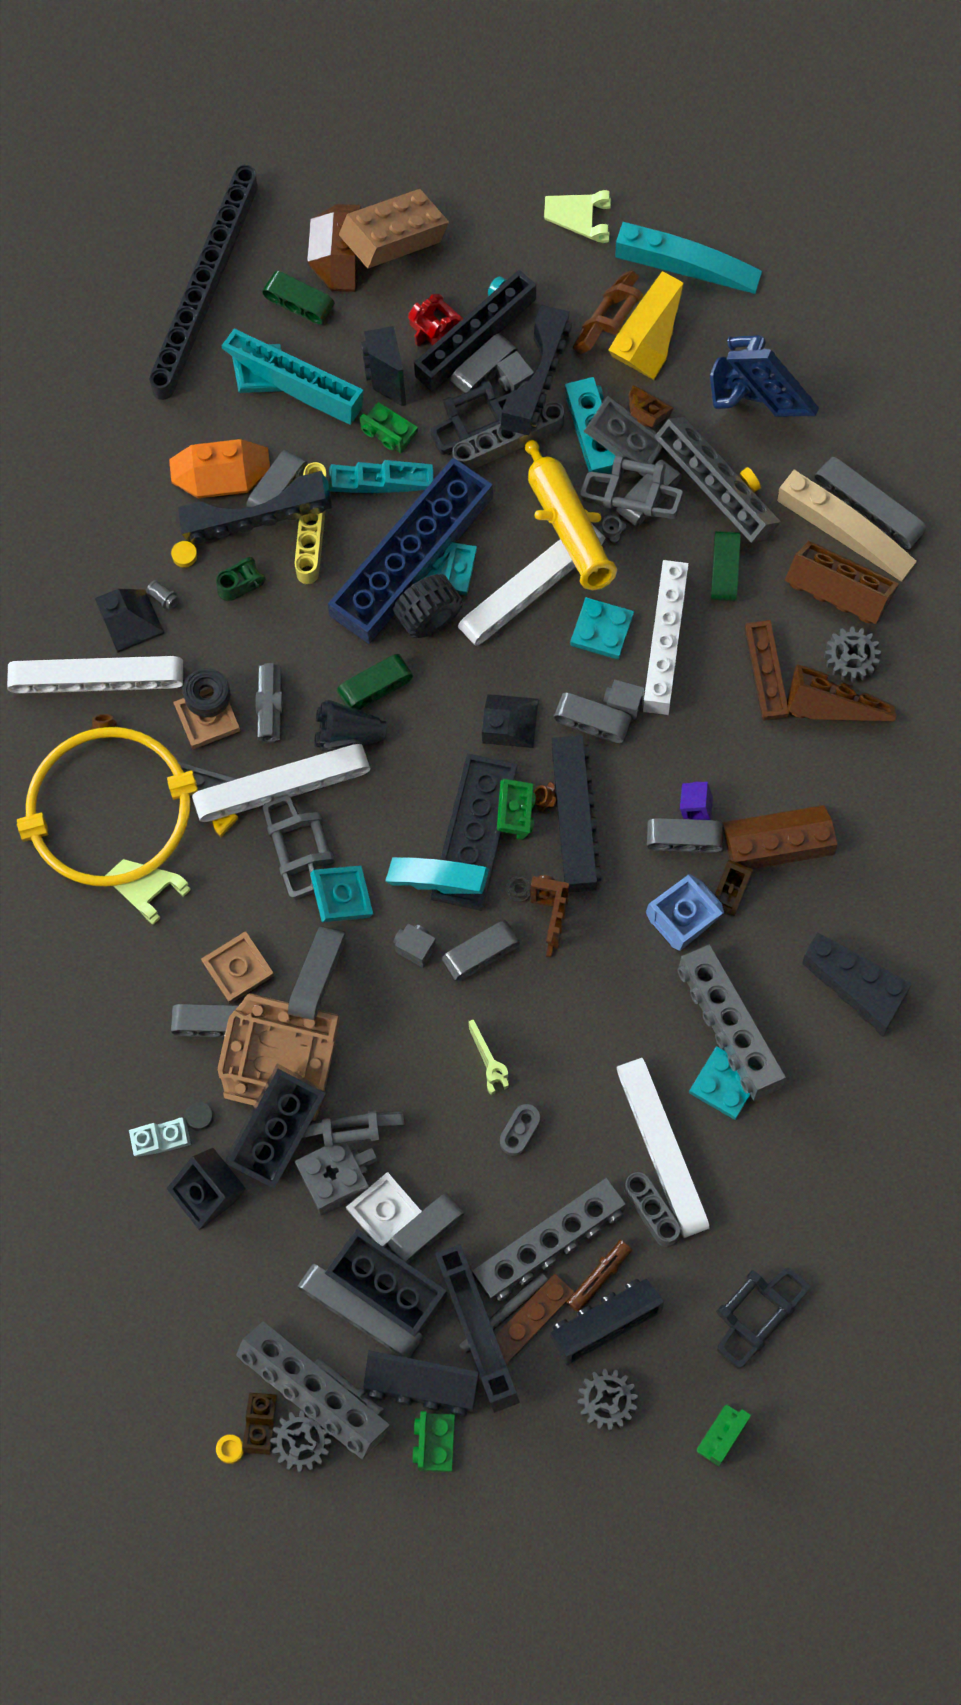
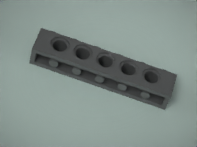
[655,417,781,543]
[678,944,786,1100]
[472,1178,625,1303]
[236,1321,390,1460]

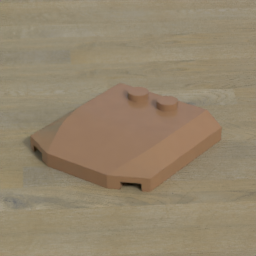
[217,993,340,1120]

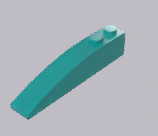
[615,222,762,294]
[222,329,364,425]

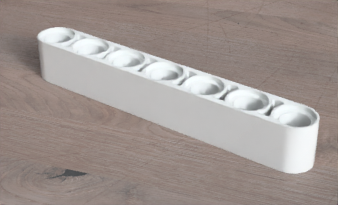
[458,523,605,646]
[7,656,183,693]
[192,744,371,822]
[617,1058,710,1238]

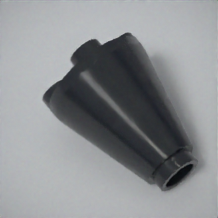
[314,700,386,751]

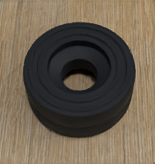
[183,668,231,717]

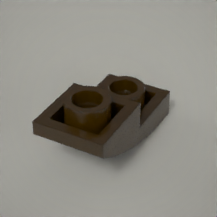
[242,1392,277,1455]

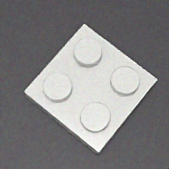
[346,1172,422,1247]

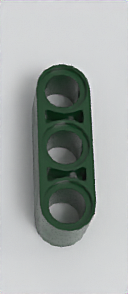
[262,271,335,325]
[711,531,741,601]
[336,654,413,710]

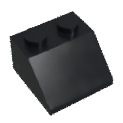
[166,1148,246,1230]

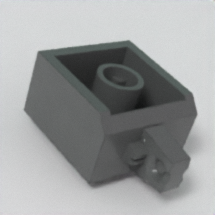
[295,1142,377,1216]

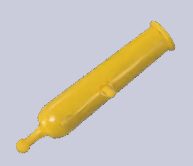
[525,440,617,590]

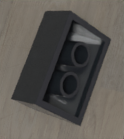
[361,326,406,406]

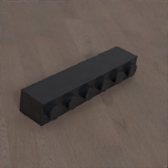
[414,270,536,392]
[552,735,601,893]

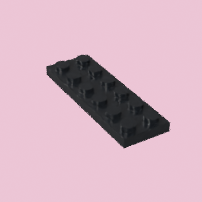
[431,753,517,911]

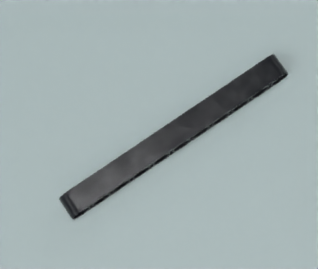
[149,164,258,400]

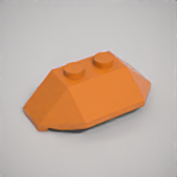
[169,439,270,499]

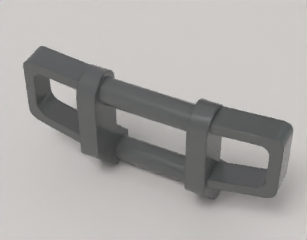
[580,455,684,519]
[263,795,335,900]
[302,1110,405,1147]

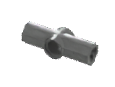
[256,663,283,743]

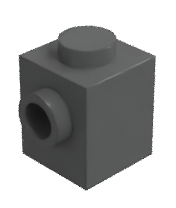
[497,351,534,393]
[603,679,644,720]
[393,924,436,968]

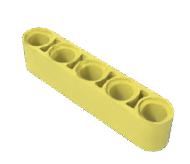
[295,462,327,584]

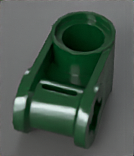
[216,557,266,601]

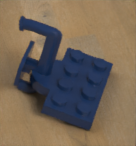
[710,335,819,416]

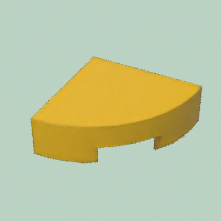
[212,814,238,837]

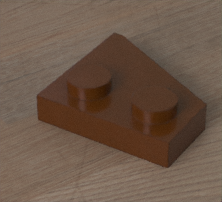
[628,385,674,427]

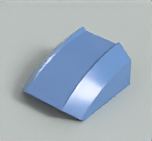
[646,874,724,951]

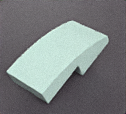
[129,1117,191,1157]

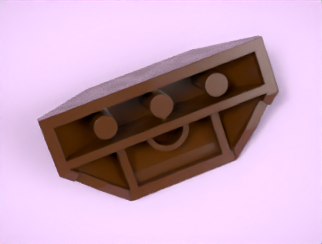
[307,204,361,292]

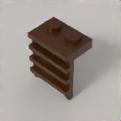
[531,875,569,958]

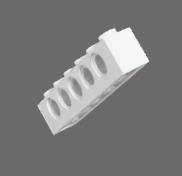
[643,560,688,715]

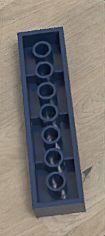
[328,458,493,644]

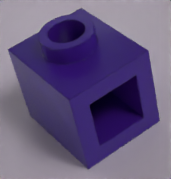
[680,781,713,820]

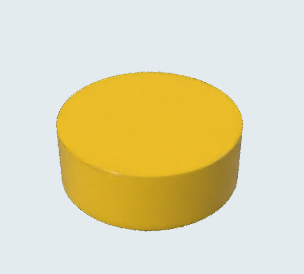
[739,467,761,492]
[171,541,197,568]
[216,1435,244,1464]

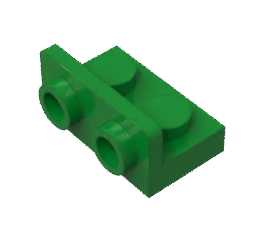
[360,402,418,453]
[497,779,536,840]
[697,1405,751,1467]
[413,1411,455,1472]

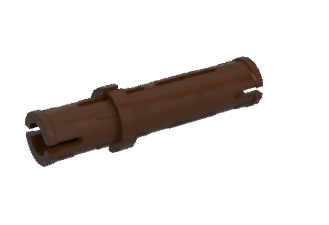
[566,1239,633,1312]

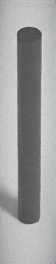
[459,1273,548,1353]

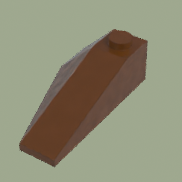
[787,664,896,721]

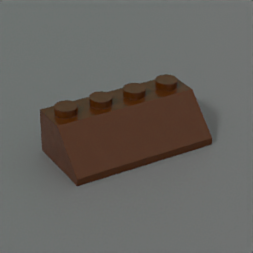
[784,541,899,624]
[722,805,838,869]

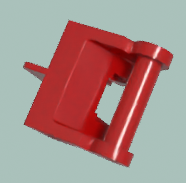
[408,294,463,346]

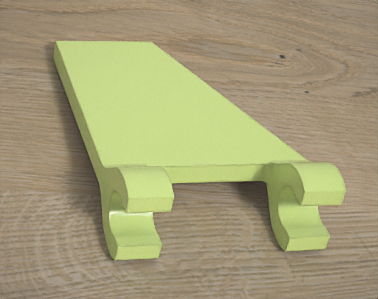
[544,190,611,243]
[105,859,191,925]
[469,1020,509,1095]

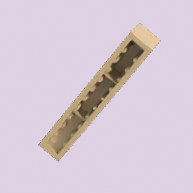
[777,470,917,582]

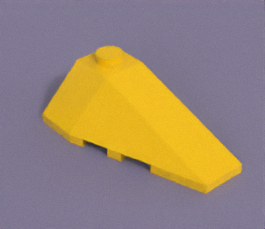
[609,271,684,380]

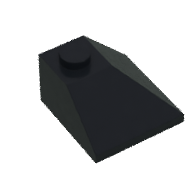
[95,589,164,653]
[482,694,538,748]

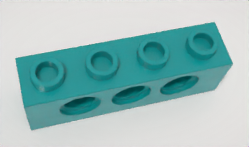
[565,377,616,475]

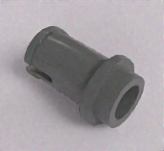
[146,580,179,610]

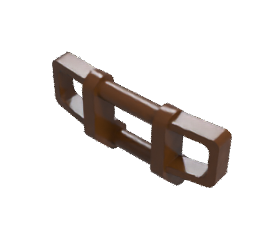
[572,270,643,354]

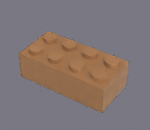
[339,189,449,268]

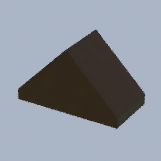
[715,860,753,916]

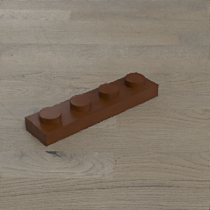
[745,620,789,721]
[495,1274,575,1366]

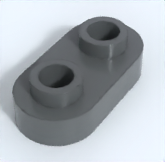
[500,1104,540,1156]

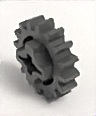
[824,627,881,682]
[577,1369,638,1431]
[270,1410,332,1473]

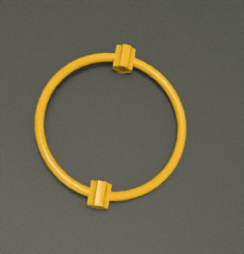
[17,727,198,887]

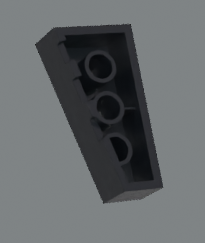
[802,932,912,1037]

